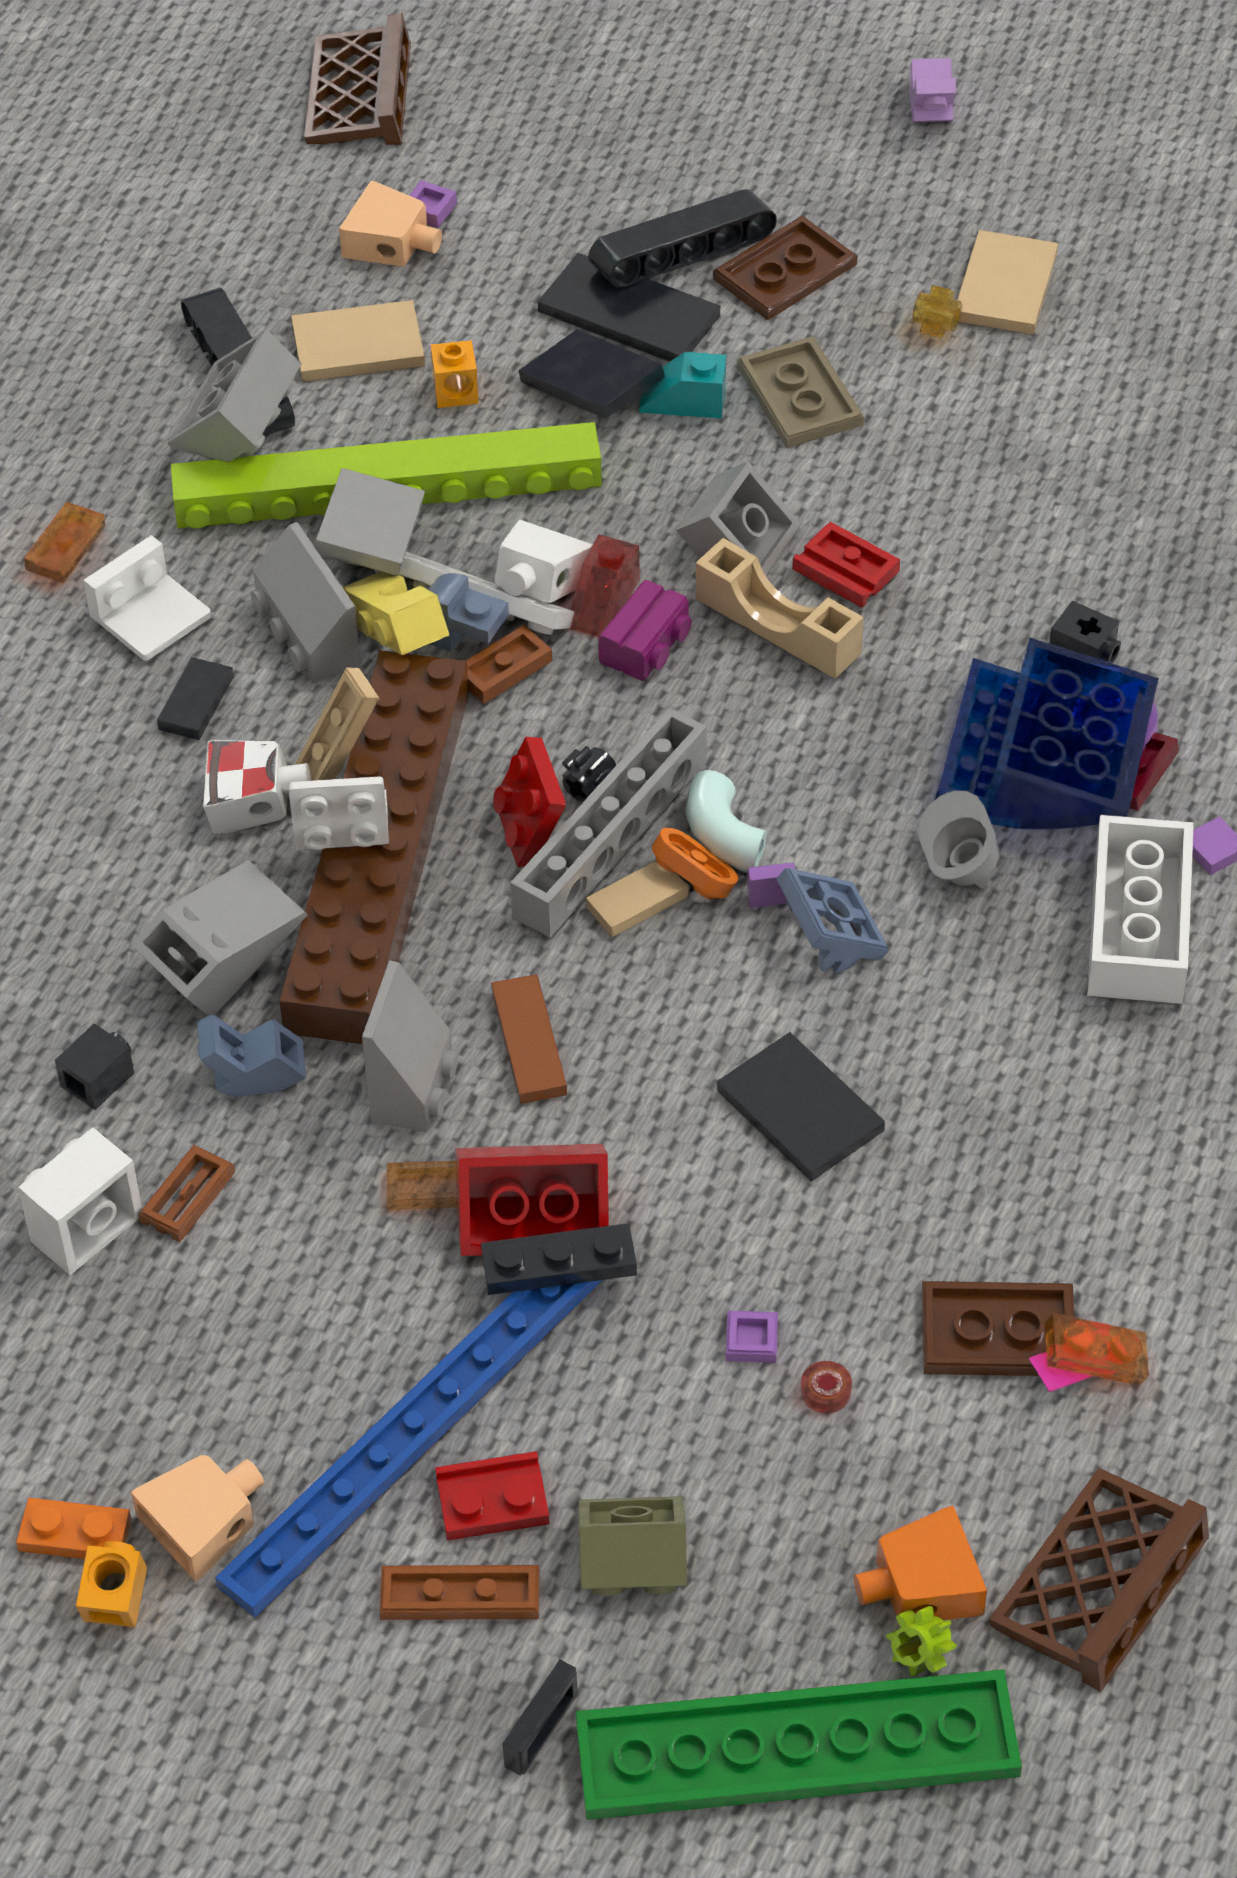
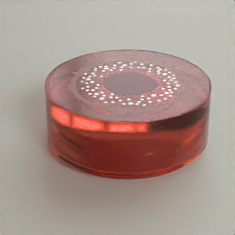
[801,1361,852,1413]

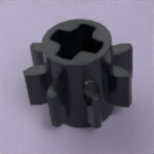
[562,746,616,802]

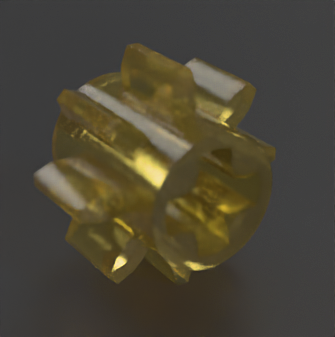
[913,285,962,338]

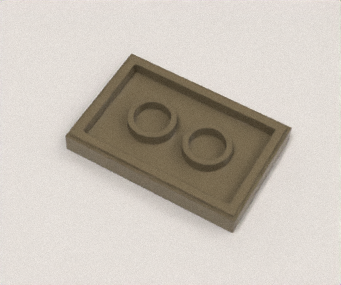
[737,336,864,448]

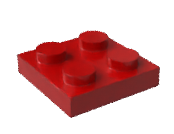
[493,737,566,867]

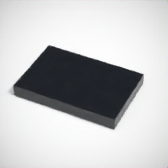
[518,329,665,419]
[717,1032,885,1182]

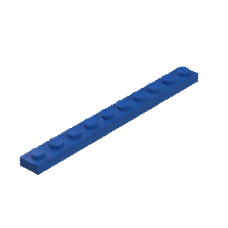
[215,1280,602,1618]

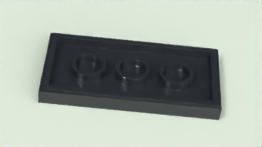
[537,253,721,362]

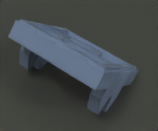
[776,868,889,973]

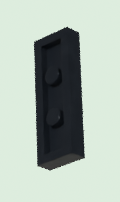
[481,1223,637,1295]

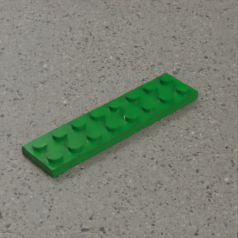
[575,1669,1022,1820]

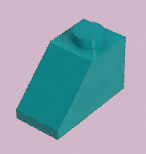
[639,352,727,419]

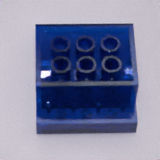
[932,638,1159,829]

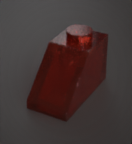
[569,534,640,637]

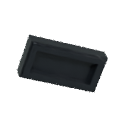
[157,657,234,740]
[502,1659,578,1776]

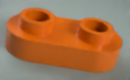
[652,828,738,899]

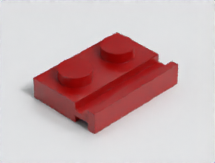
[792,522,900,608]
[435,1451,550,1541]

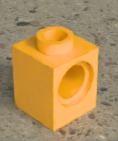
[430,340,479,408]
[76,1541,147,1627]

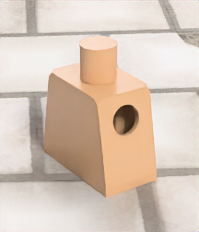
[339,181,442,266]
[131,1455,264,1582]

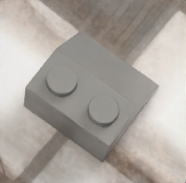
[676,461,801,575]

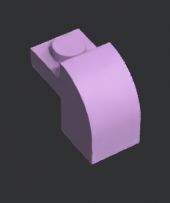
[909,58,956,122]

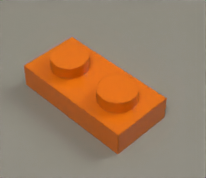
[16,1497,132,1559]

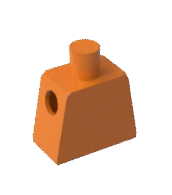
[853,1505,987,1620]

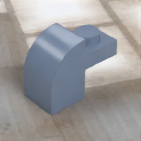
[428,573,509,652]
[197,1014,306,1097]

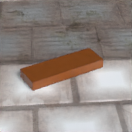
[491,974,567,1104]
[379,1565,540,1620]

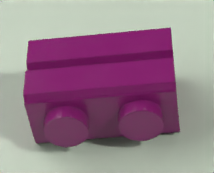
[598,580,692,681]

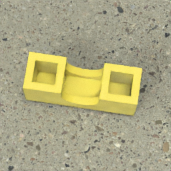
[342,571,449,655]

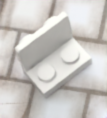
[84,535,211,661]
[289,777,389,850]

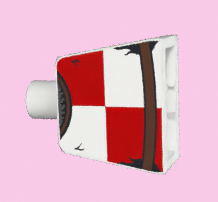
[203,740,312,834]

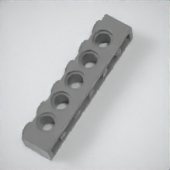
[510,707,707,938]

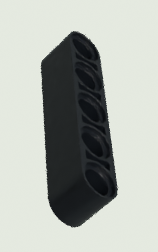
[588,189,777,288]
[181,287,295,436]

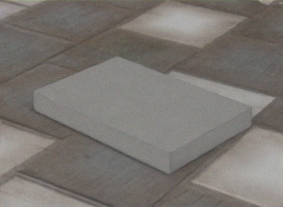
[314,468,425,575]

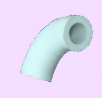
[685,770,767,873]

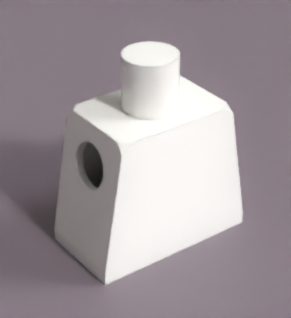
[494,520,594,603]

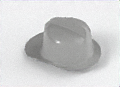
[918,791,999,889]

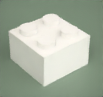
[18,1127,142,1275]

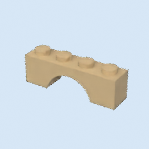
[696,538,864,679]

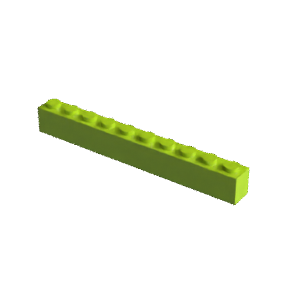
[171,422,602,529]

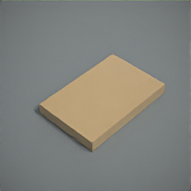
[953,230,1059,335]
[291,300,425,382]

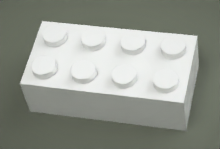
[1087,815,1194,1004]

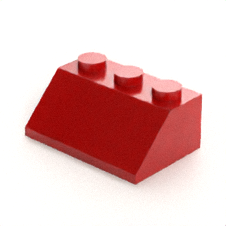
[455,1144,609,1256]

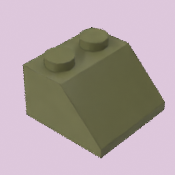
[579,1496,687,1596]

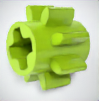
[886,1606,957,1676]

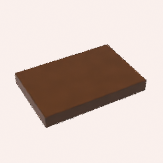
[713,215,858,320]
[922,1281,1076,1376]

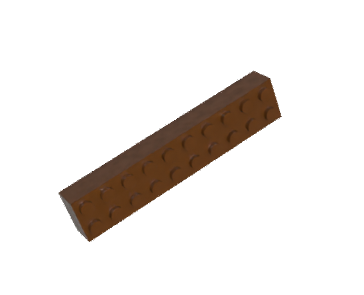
[279,650,469,1044]

